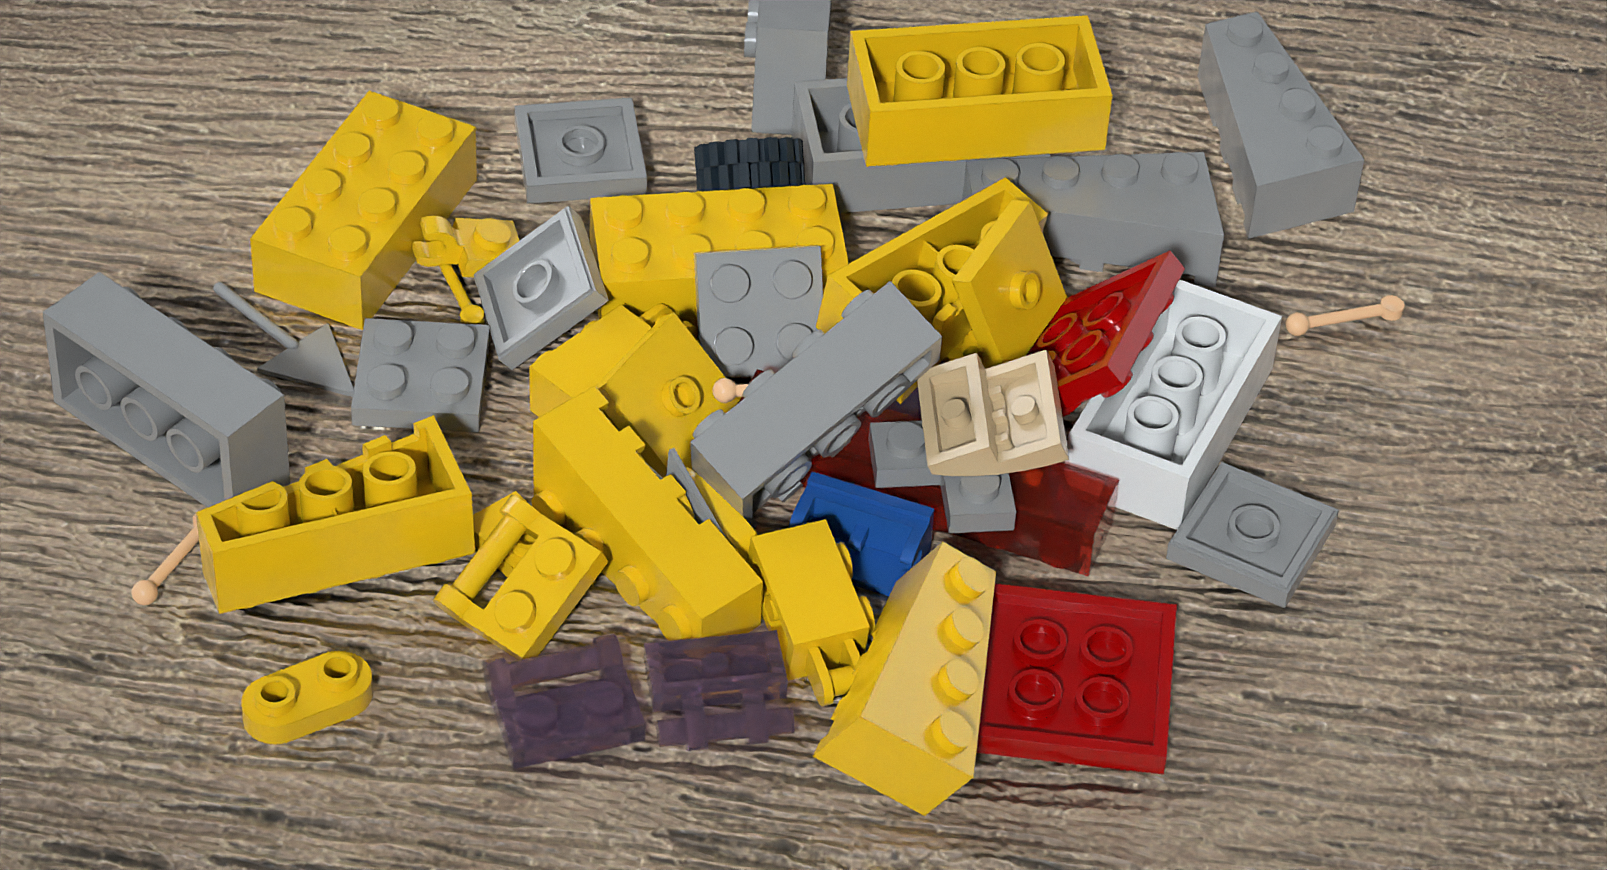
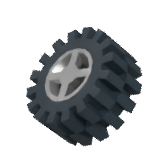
[694,137,805,192]

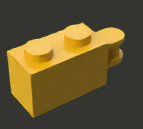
[529,304,698,427]
[747,519,875,707]

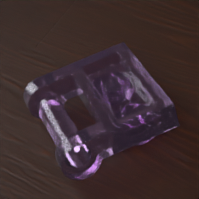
[482,633,645,769]

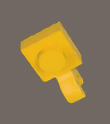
[412,216,519,278]

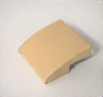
[917,350,1069,476]

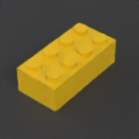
[847,15,1113,167]
[250,90,477,330]
[590,184,849,330]

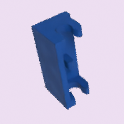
[789,472,935,596]

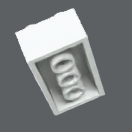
[1062,279,1282,530]

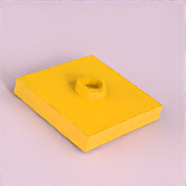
[952,200,1067,368]
[596,312,743,478]

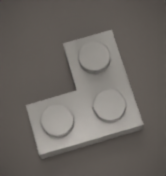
[868,421,1016,533]

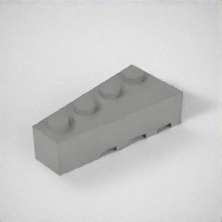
[744,0,832,135]
[1197,12,1364,239]
[962,152,1224,287]
[690,281,942,530]

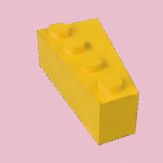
[816,177,1048,404]
[531,385,763,663]
[196,415,475,614]
[813,541,996,816]

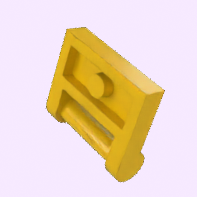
[432,495,608,668]

